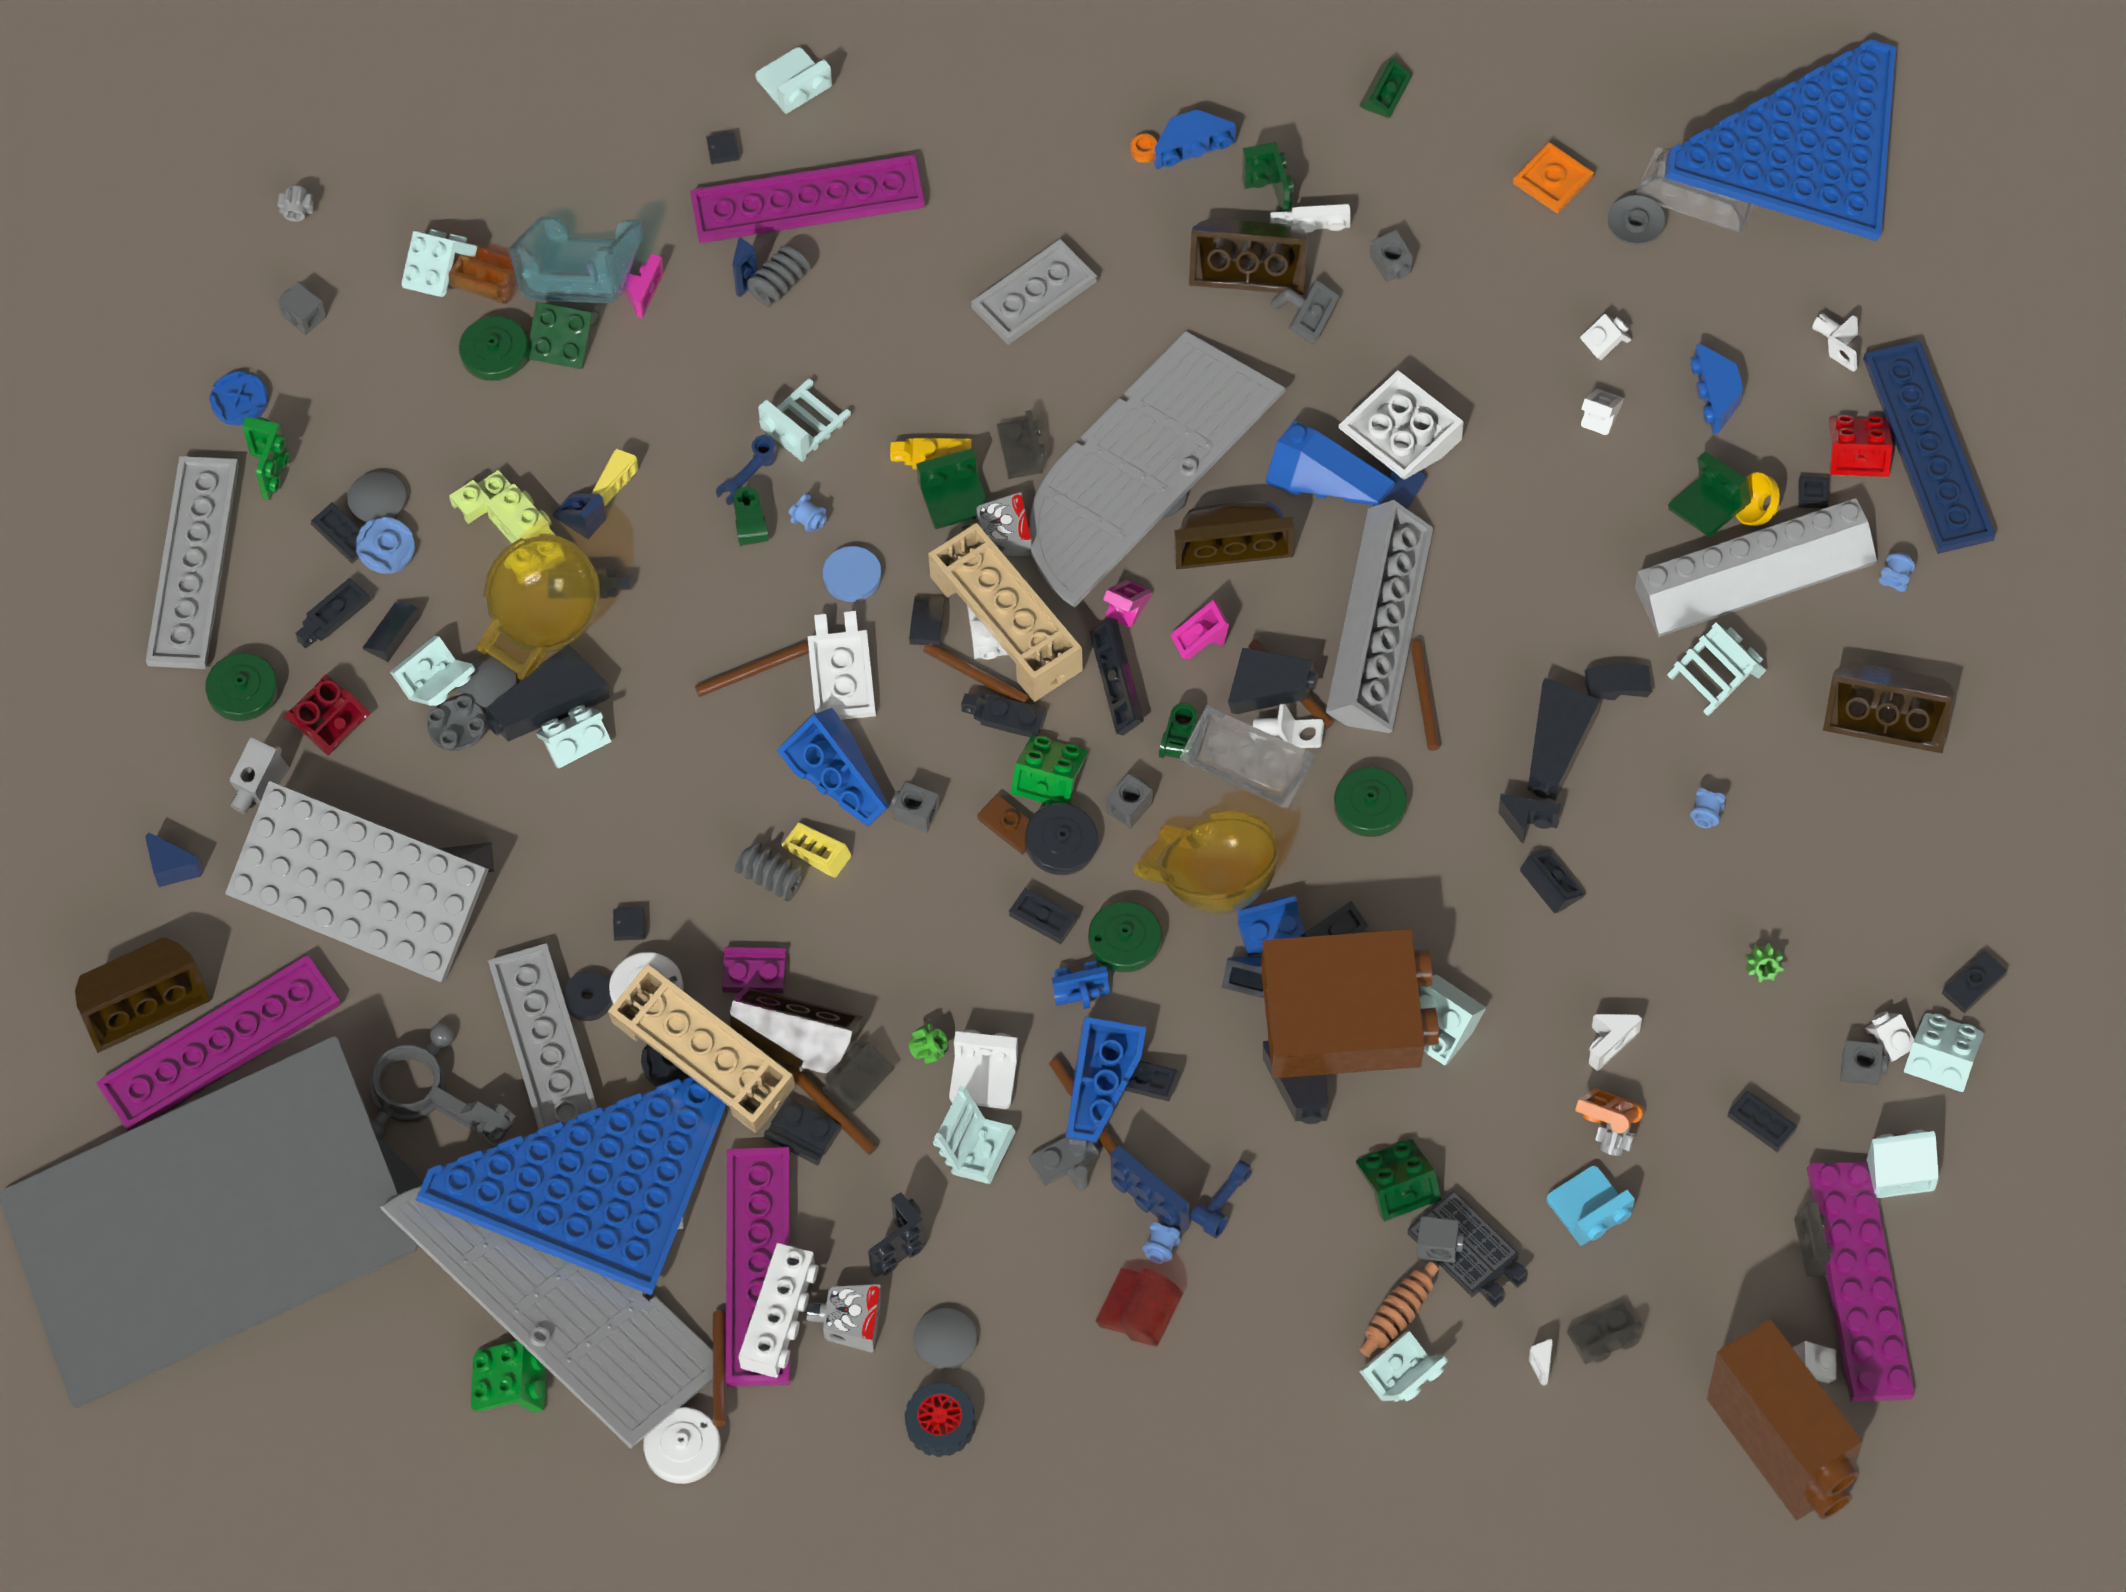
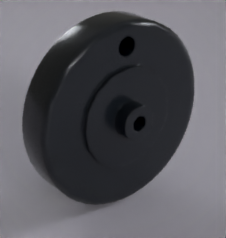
[1024,803,1098,875]

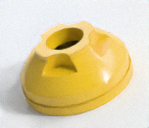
[1736,472,1780,526]

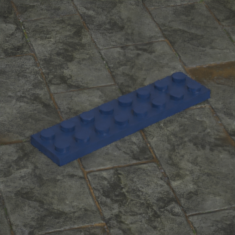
[1863,340,1995,554]

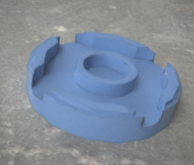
[356,517,415,574]
[823,546,882,602]

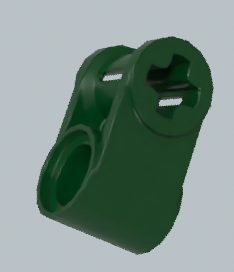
[733,487,769,546]
[1159,703,1197,764]

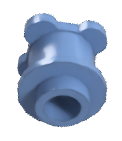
[788,493,827,533]
[1878,552,1915,592]
[1690,788,1726,828]
[1142,1222,1181,1264]

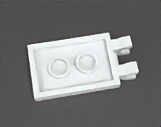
[807,611,876,720]

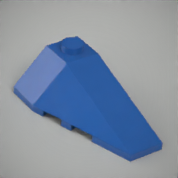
[1266,421,1395,506]
[1066,1017,1146,1143]

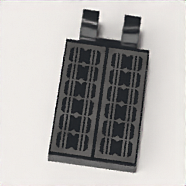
[1407,1190,1527,1308]

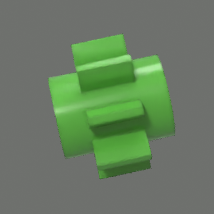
[1745,942,1784,983]
[909,1024,948,1065]

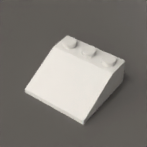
[1339,370,1463,480]

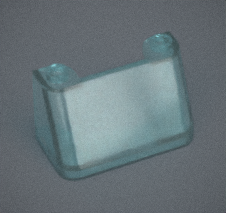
[508,217,643,303]

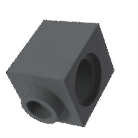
[1370,230,1413,283]
[278,283,326,335]
[1106,773,1153,829]
[891,782,940,833]
[1840,1040,1888,1085]
[1417,1216,1464,1263]

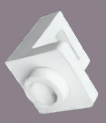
[1580,314,1632,360]
[1865,1011,1914,1062]
[1792,1341,1836,1383]

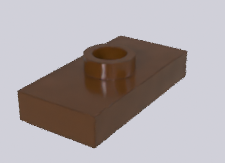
[977,795,1030,855]

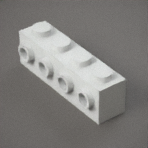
[739,1243,818,1378]

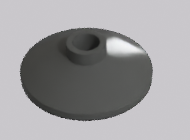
[1608,195,1665,245]

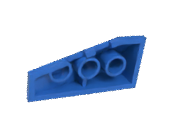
[777,708,889,826]

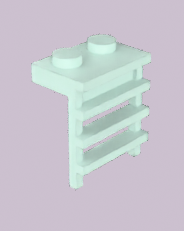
[758,378,851,462]
[1667,622,1767,716]
[933,1086,1016,1184]

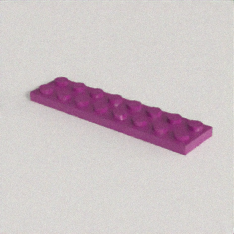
[690,155,925,244]
[96,955,341,1132]
[726,1147,790,1387]
[1807,1162,1915,1402]

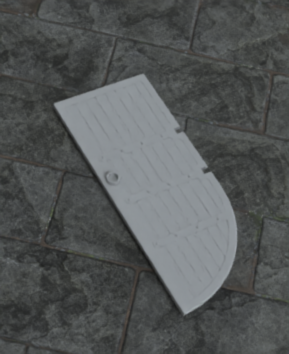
[1028,331,1286,607]
[380,1186,713,1449]

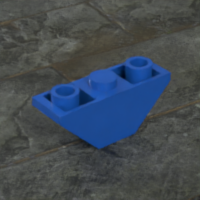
[1154,109,1236,169]
[1690,344,1743,434]

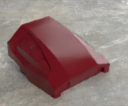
[283,674,371,756]

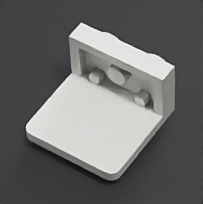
[949,1030,1018,1109]

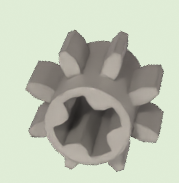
[277,186,313,222]
[1595,1123,1636,1156]

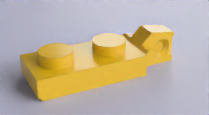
[890,438,972,469]

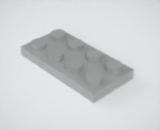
[971,239,1097,345]

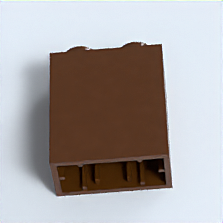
[1260,929,1439,1079]
[1707,1319,1862,1521]

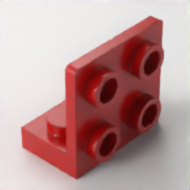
[1829,415,1892,477]

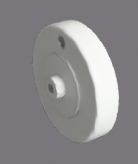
[609,952,684,1004]
[643,1407,721,1484]

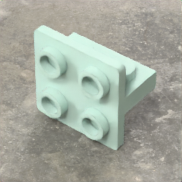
[536,705,612,769]

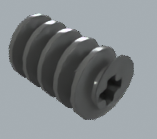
[747,246,811,307]
[734,842,802,902]

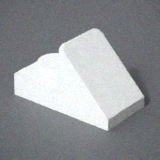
[1581,389,1624,435]
[1588,1014,1642,1072]

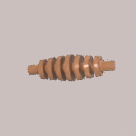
[1359,1262,1439,1357]

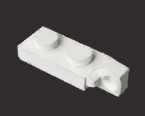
[1271,204,1350,233]

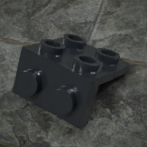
[868,1192,926,1277]

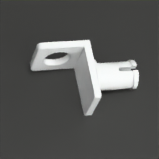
[1813,314,1858,372]
[1253,704,1324,749]

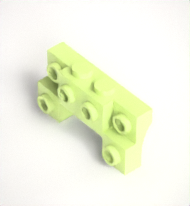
[449,470,569,584]

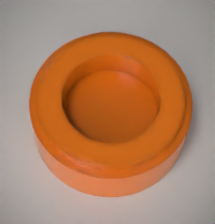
[1130,133,1158,163]

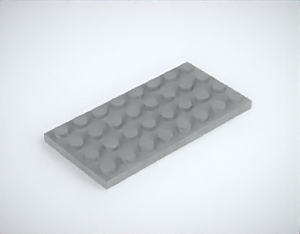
[225,781,489,983]

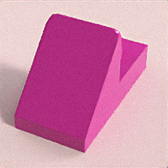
[619,254,664,318]
[1103,579,1153,627]
[1170,600,1229,660]

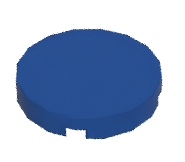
[209,371,269,426]

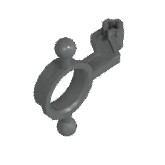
[369,1023,517,1144]

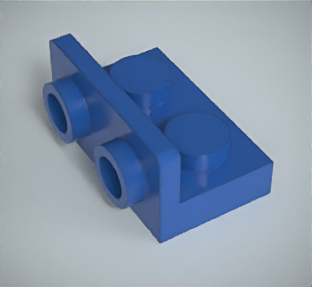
[1237,896,1305,956]

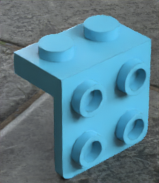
[1546,1166,1635,1246]

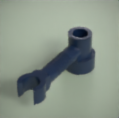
[716,435,776,505]
[1190,1160,1252,1238]

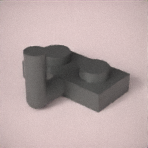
[1271,280,1340,344]
[1029,1137,1099,1190]

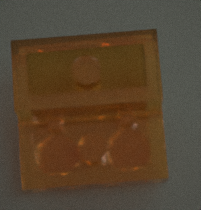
[448,247,525,304]

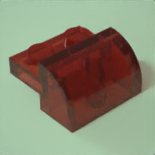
[1095,1268,1183,1347]

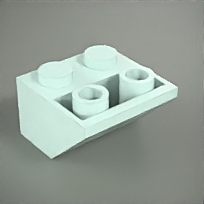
[1418,974,1486,1065]
[1866,1130,1938,1198]

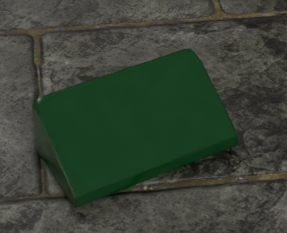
[1359,58,1413,118]

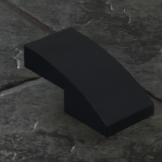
[909,596,945,646]
[1584,665,1652,700]

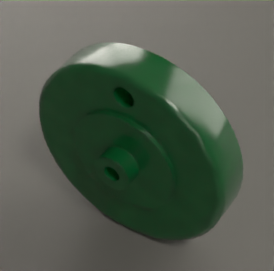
[459,316,529,381]
[205,653,279,721]
[1334,767,1407,837]
[1088,901,1162,973]

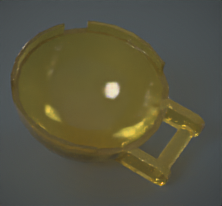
[476,534,600,680]
[1133,811,1279,914]

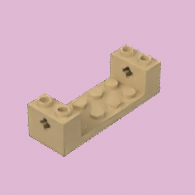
[928,523,1083,702]
[608,964,795,1134]

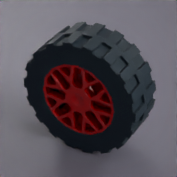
[905,1382,976,1457]

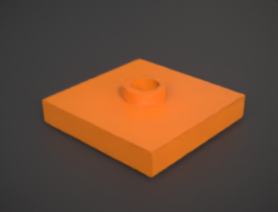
[1513,142,1594,214]

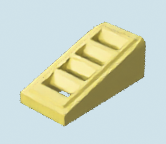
[591,449,638,507]
[782,822,851,878]

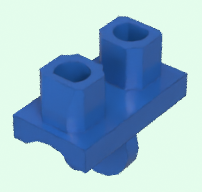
[1052,961,1110,1009]

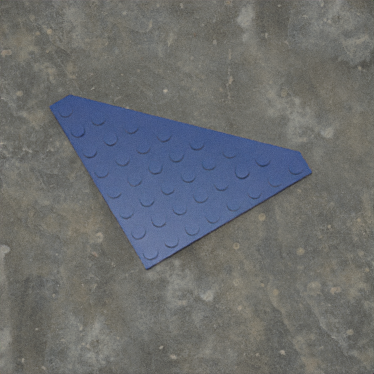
[1664,39,1896,241]
[416,1077,726,1295]

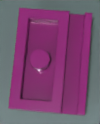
[722,947,786,994]

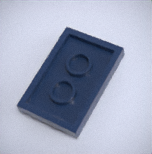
[1110,1145,1189,1237]

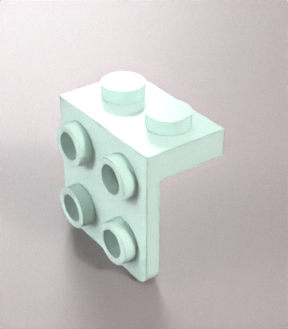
[756,48,832,114]
[402,229,477,297]
[390,635,475,706]
[1904,1013,1984,1092]
[1359,1331,1448,1402]

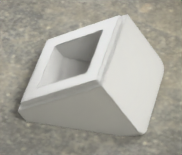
[1529,1339,1552,1386]

